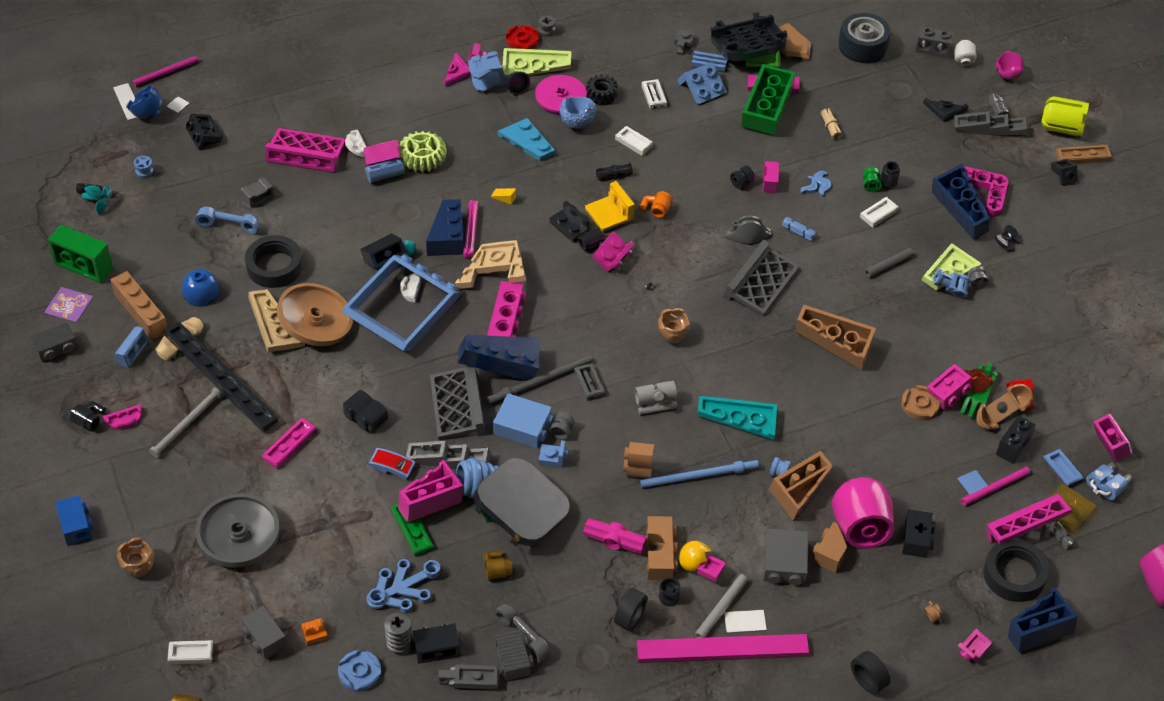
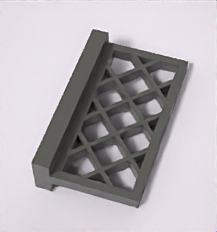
[723,239,799,316]
[430,366,487,440]

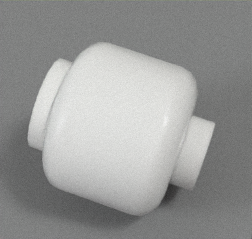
[954,40,977,66]

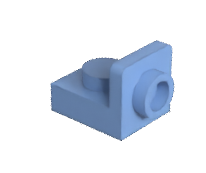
[539,440,569,468]

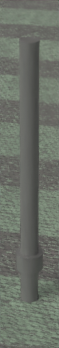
[487,355,593,404]

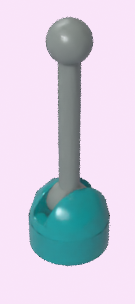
[397,240,416,281]

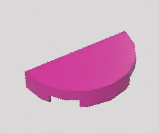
[102,404,143,430]

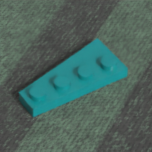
[697,396,777,440]

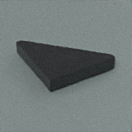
[923,98,969,122]

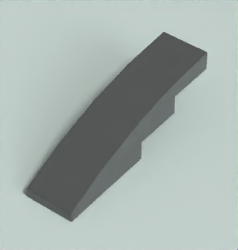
[955,111,1027,135]
[406,441,491,469]

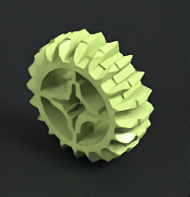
[399,131,447,173]

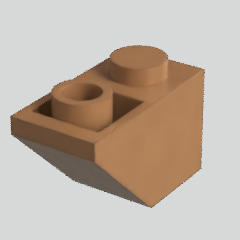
[813,522,847,573]

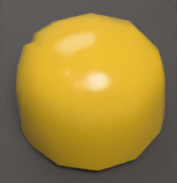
[679,541,711,572]

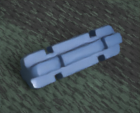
[782,217,816,241]

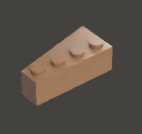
[796,305,876,370]

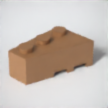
[769,451,833,520]

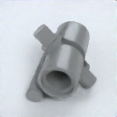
[634,381,677,415]

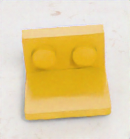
[585,181,635,231]

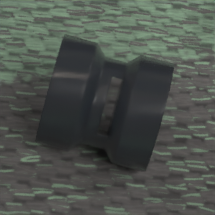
[730,165,755,189]
[659,577,680,606]

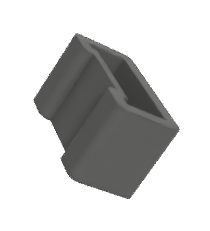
[241,177,274,207]

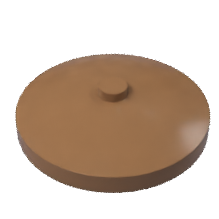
[277,283,353,346]

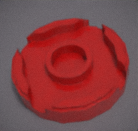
[506,25,539,49]

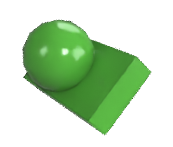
[746,51,780,67]

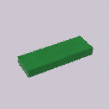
[391,504,434,557]

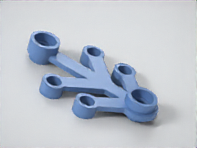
[366,559,440,613]

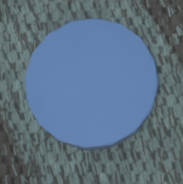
[338,650,381,692]

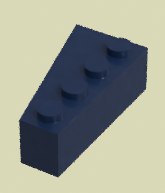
[932,163,989,240]
[458,334,540,381]

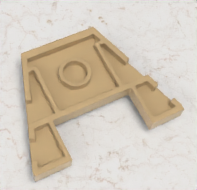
[455,240,526,289]

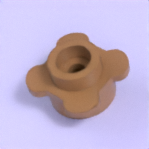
[924,601,943,623]

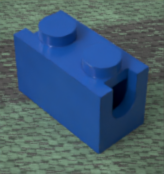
[55,495,94,546]

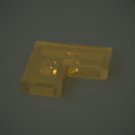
[1051,483,1096,534]

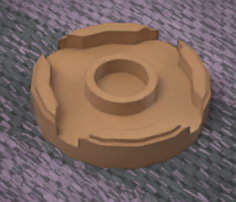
[901,385,941,420]

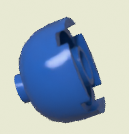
[126,85,162,119]
[182,269,220,307]

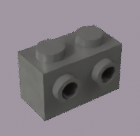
[240,606,287,660]

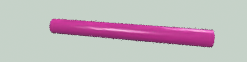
[133,56,199,87]
[961,467,1030,506]

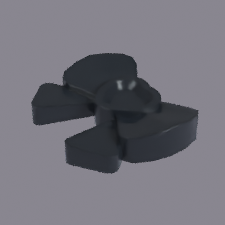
[995,225,1021,251]

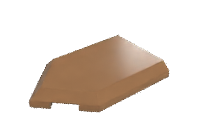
[779,23,811,60]

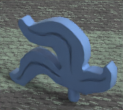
[800,171,831,197]

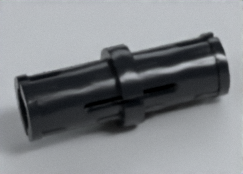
[596,163,633,180]

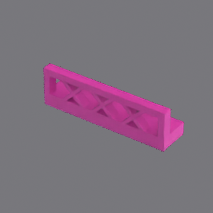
[987,494,1072,544]

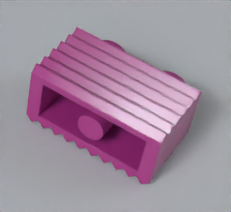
[1093,414,1132,462]

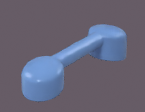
[195,206,259,234]

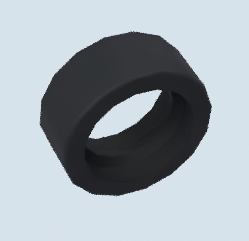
[614,588,648,631]
[851,651,891,694]

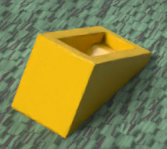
[491,188,516,205]

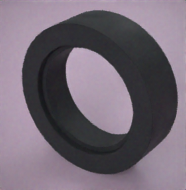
[245,235,303,288]
[983,539,1049,602]

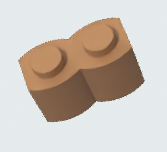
[623,442,654,479]

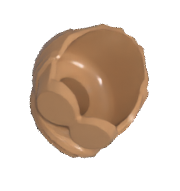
[658,308,690,344]
[117,537,154,577]

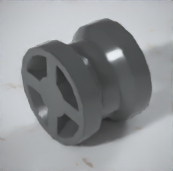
[539,15,555,37]
[968,266,989,289]

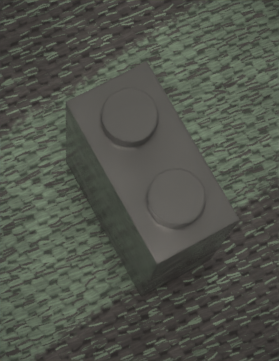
[764,528,808,585]

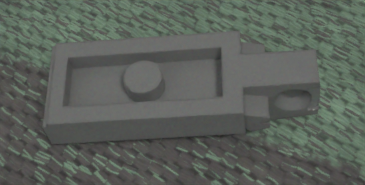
[438,664,499,689]

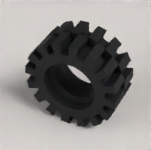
[586,74,618,105]

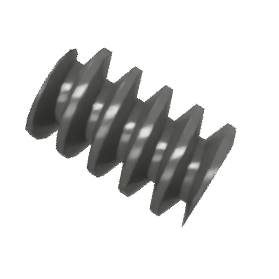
[384,613,413,656]

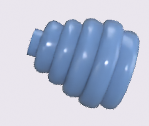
[456,458,498,498]

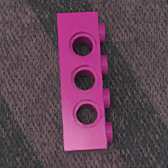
[487,281,526,337]

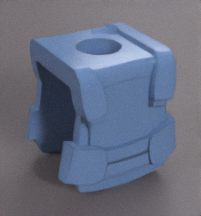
[468,51,506,92]

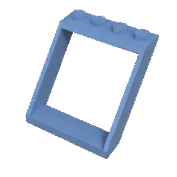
[342,254,462,351]

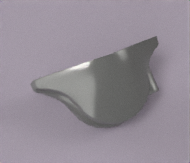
[724,215,772,244]

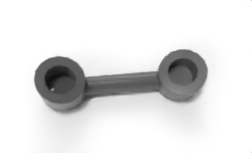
[493,604,550,664]

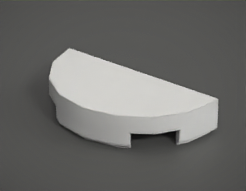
[345,130,366,157]
[401,273,422,303]

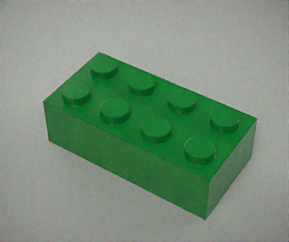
[741,64,796,135]

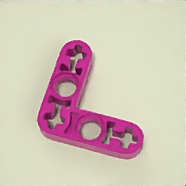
[965,167,1008,217]

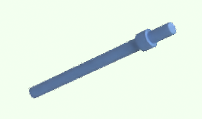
[640,460,759,488]

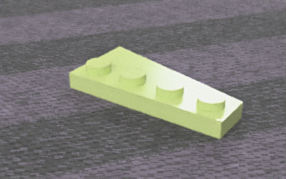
[502,48,571,79]

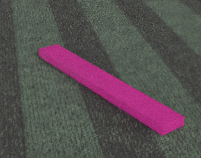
[637,634,809,663]

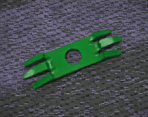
[960,362,999,418]

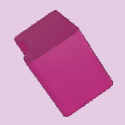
[763,161,779,193]

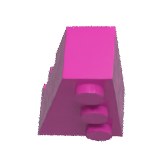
[398,460,463,522]

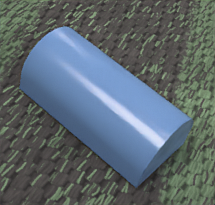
[365,159,405,183]
[113,326,148,368]

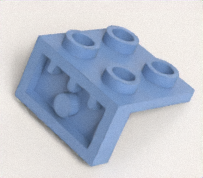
[677,62,727,105]

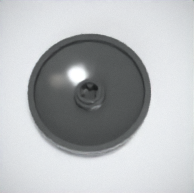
[195,494,280,567]

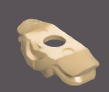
[156,317,203,361]

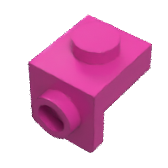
[958,629,993,663]

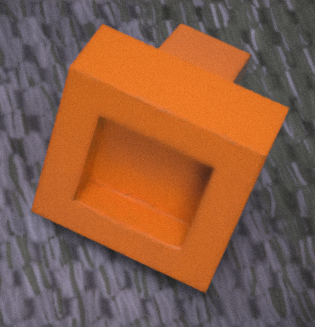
[301,618,328,646]

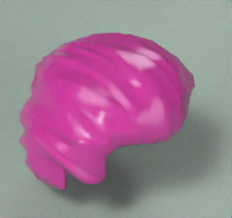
[996,51,1025,80]

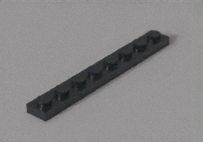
[164,321,278,432]

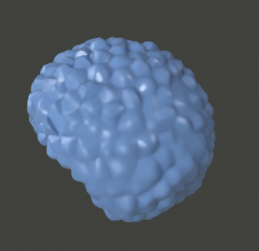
[560,96,596,129]

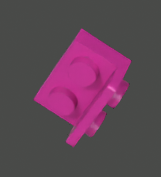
[591,231,634,272]
[927,364,972,410]

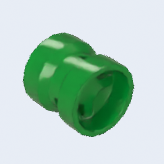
[863,167,882,192]

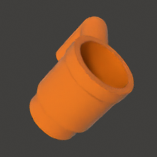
[639,191,673,218]

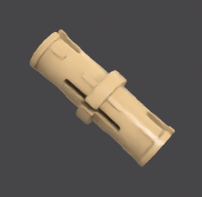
[821,108,843,140]

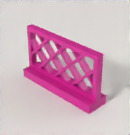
[265,128,346,172]

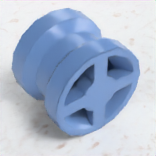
[134,156,154,178]
[769,457,791,477]

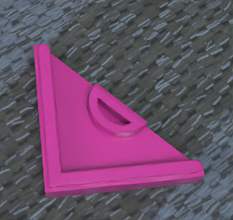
[444,53,472,87]

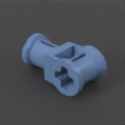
[932,269,972,298]

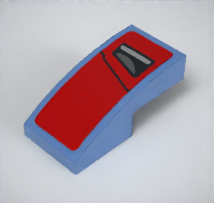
[368,448,415,480]

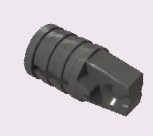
[989,93,1011,118]

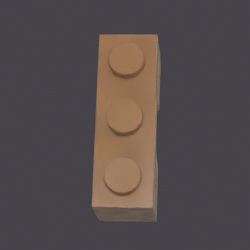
[647,516,677,580]

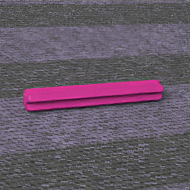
[463,200,478,258]

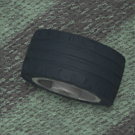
[839,13,890,63]

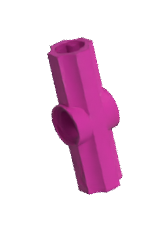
[583,518,647,554]

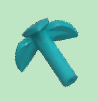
[82,185,112,215]

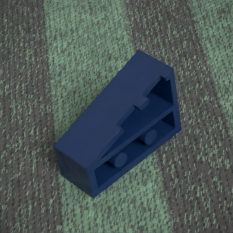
[426,199,464,256]
[1008,587,1078,652]

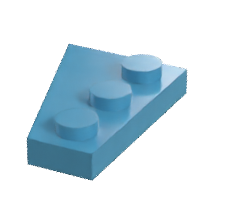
[498,118,555,161]

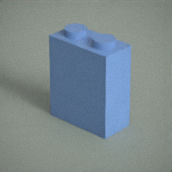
[493,394,554,448]

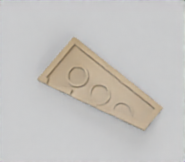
[248,289,305,352]

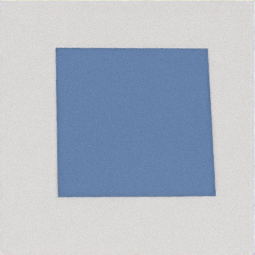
[957,470,988,495]

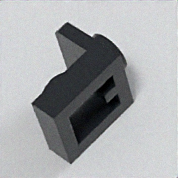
[1051,159,1078,185]

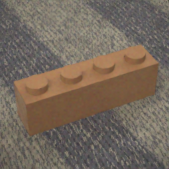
[110,271,168,341]

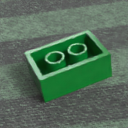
[47,225,113,284]

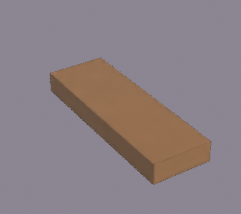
[1055,145,1112,164]

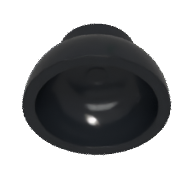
[507,71,530,96]

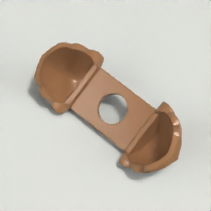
[977,384,1033,430]

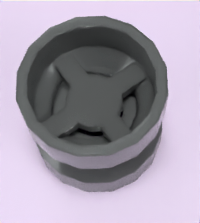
[550,412,575,440]

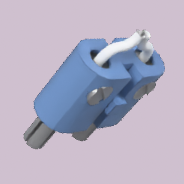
[1086,462,1132,500]

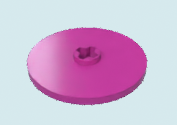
[535,75,587,113]

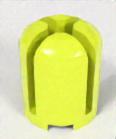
[1041,96,1089,136]

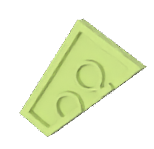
[921,243,982,291]

